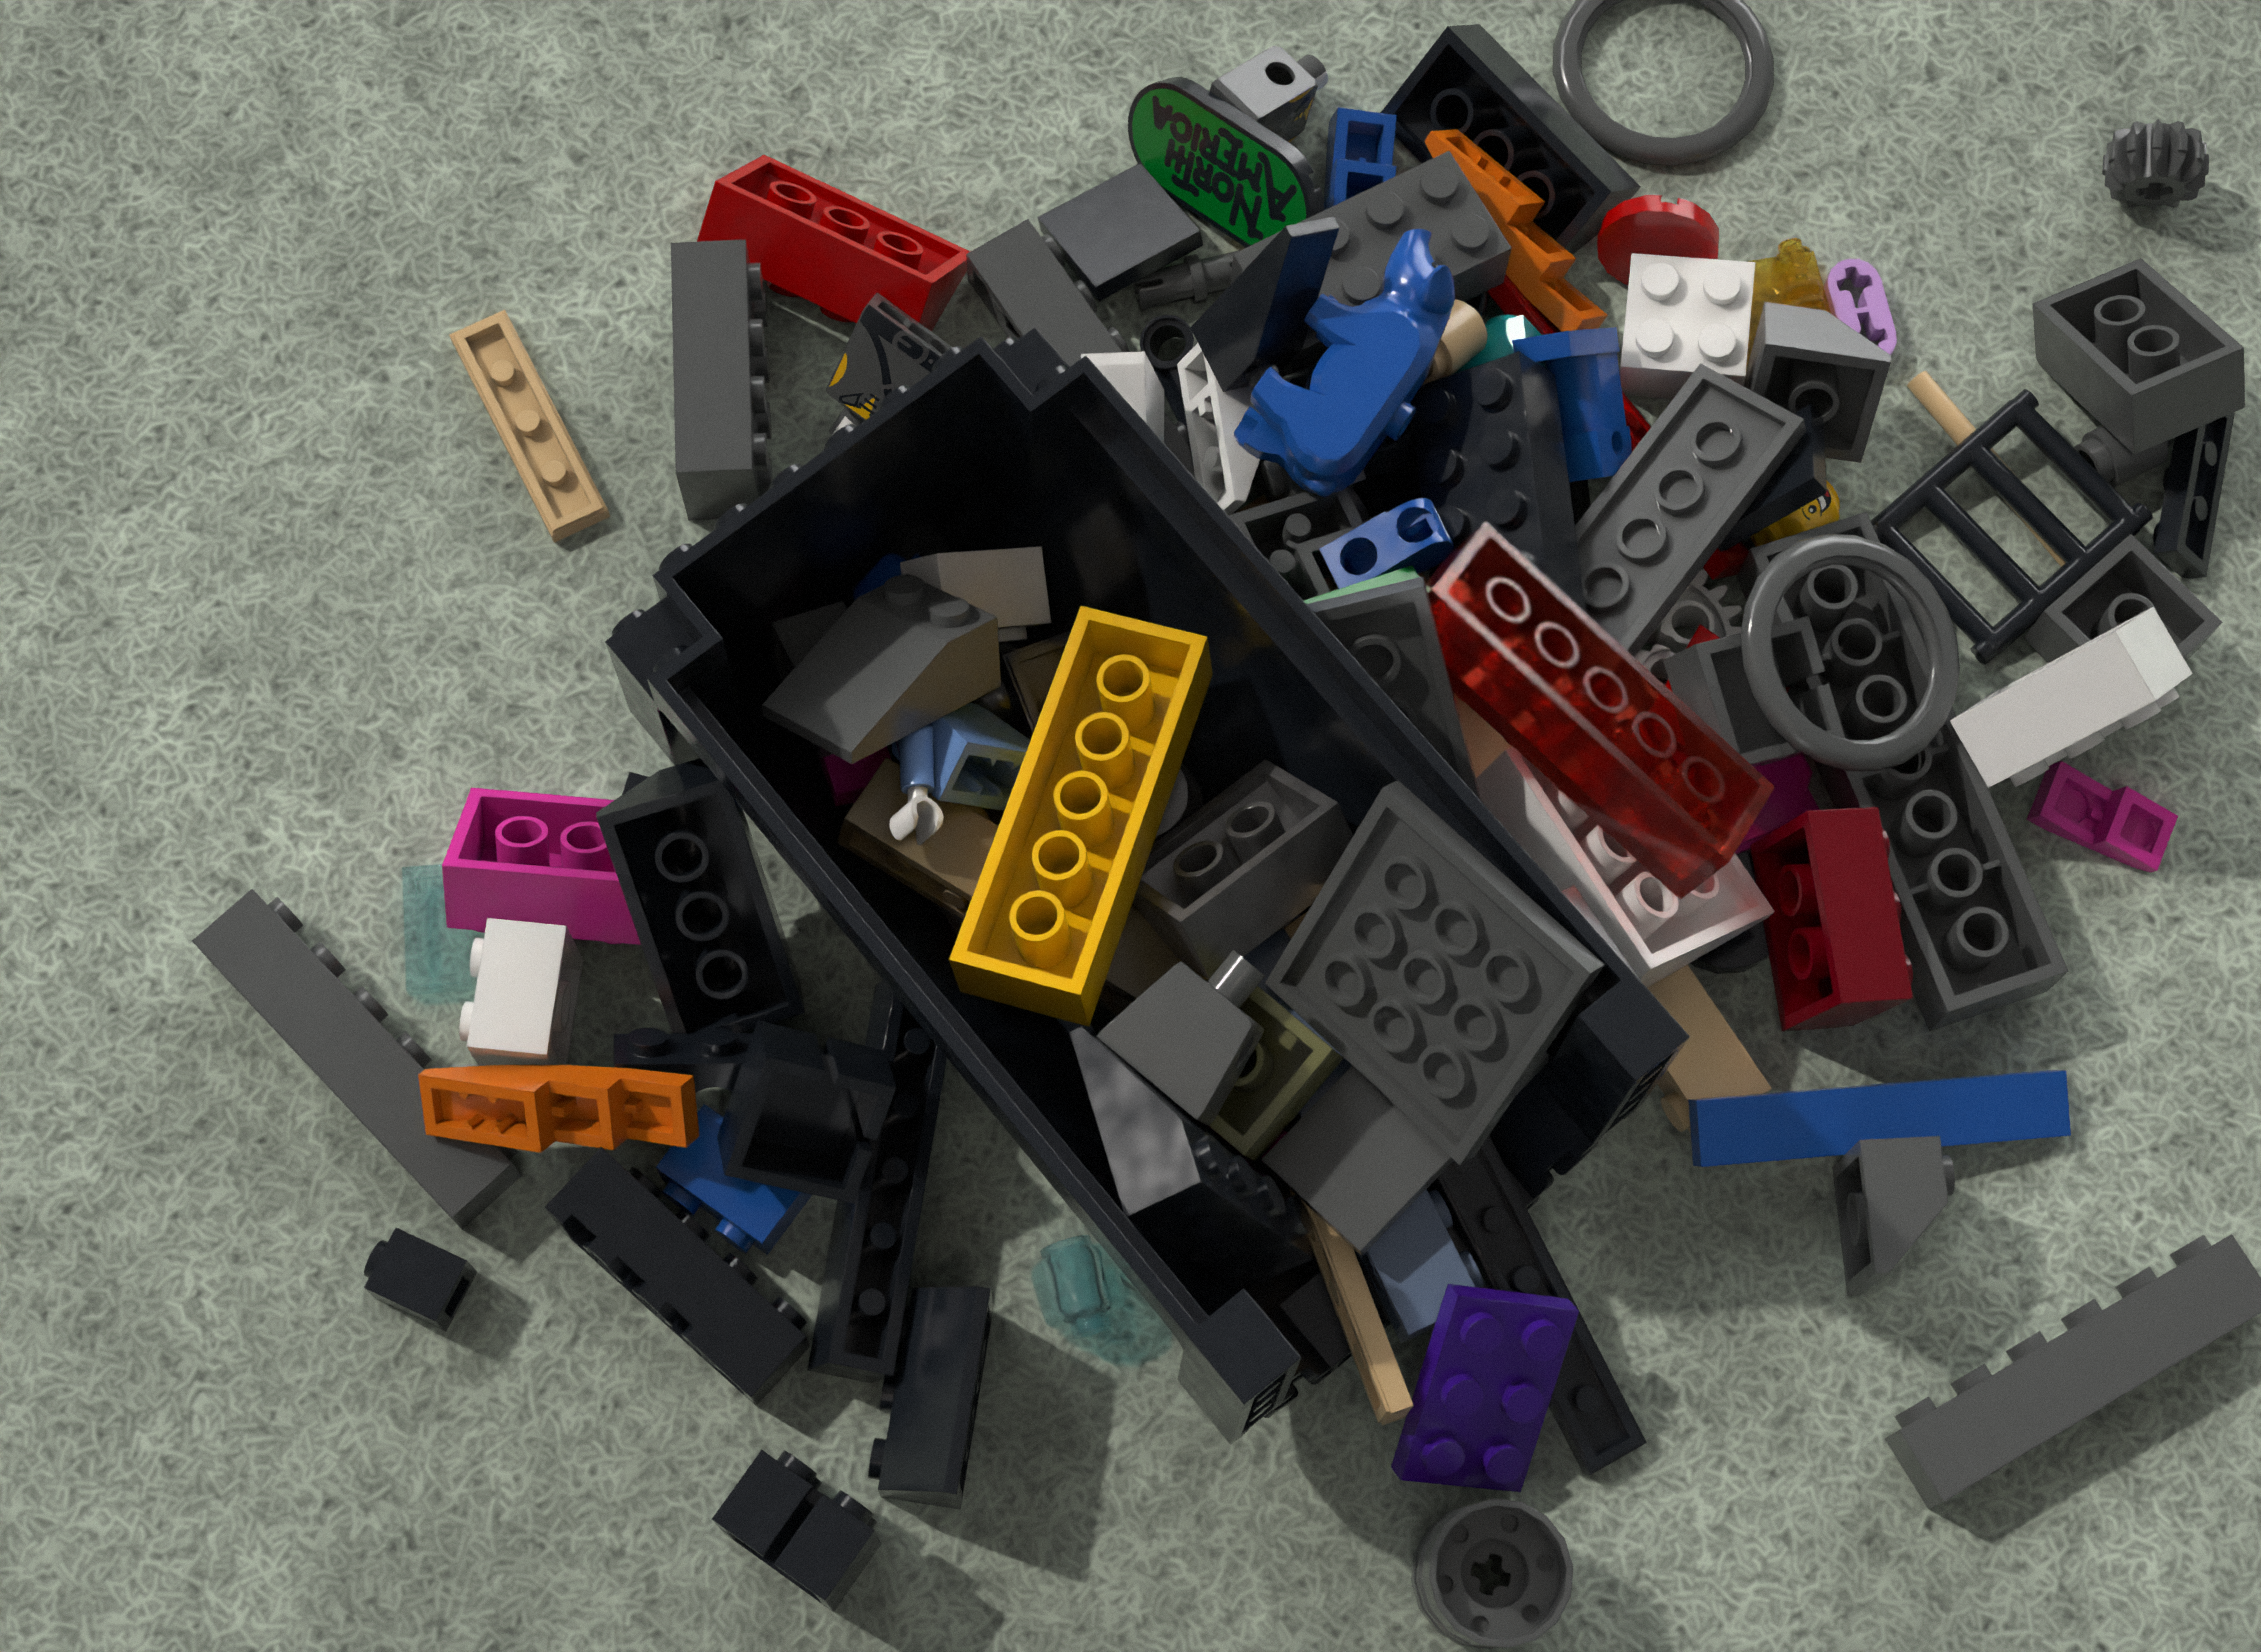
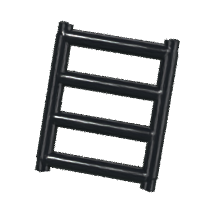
[1871,389,2153,665]

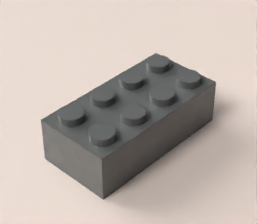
[1231,151,1512,375]
[671,239,773,521]

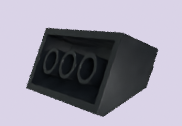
[1380,24,1641,255]
[596,758,805,1033]

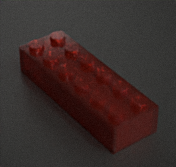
[1425,521,1775,900]

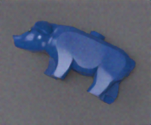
[1234,229,1455,497]

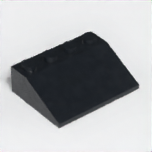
[1070,1026,1314,1290]

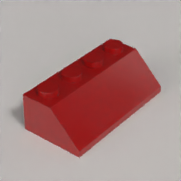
[697,155,971,332]

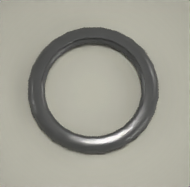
[1552,0,1774,166]
[1740,534,1960,772]

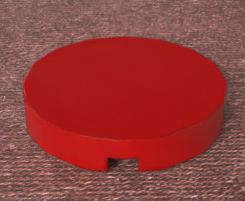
[1597,195,1719,285]

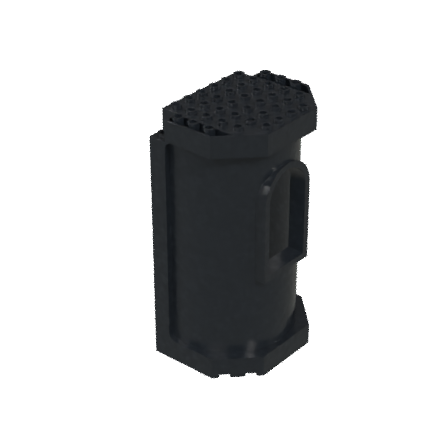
[605,328,1690,1445]

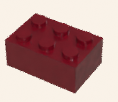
[1750,807,1913,1032]

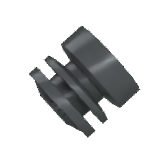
[1411,1498,1573,1649]

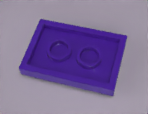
[1391,1284,1579,1492]

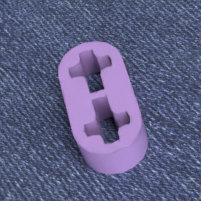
[1822,259,1897,356]

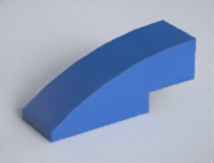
[1324,107,1397,210]

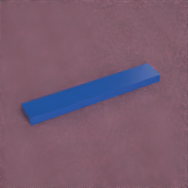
[1688,1070,2071,1167]

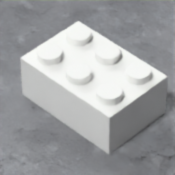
[1950,607,2193,788]

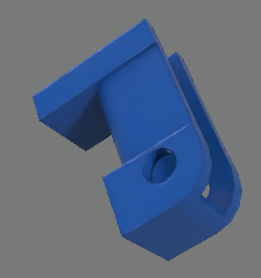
[1512,327,1632,482]

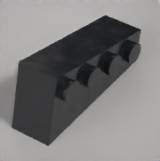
[545,1147,810,1406]

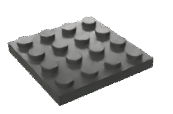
[1265,780,1605,1165]

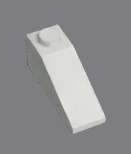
[1177,343,1260,515]

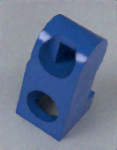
[1319,498,1454,589]

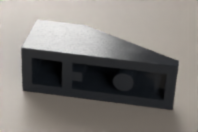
[1190,217,1340,392]

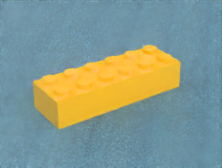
[949,606,1213,1027]

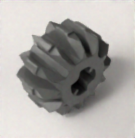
[2102,119,2209,210]

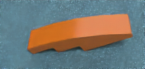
[1424,129,1608,332]
[418,1065,700,1153]

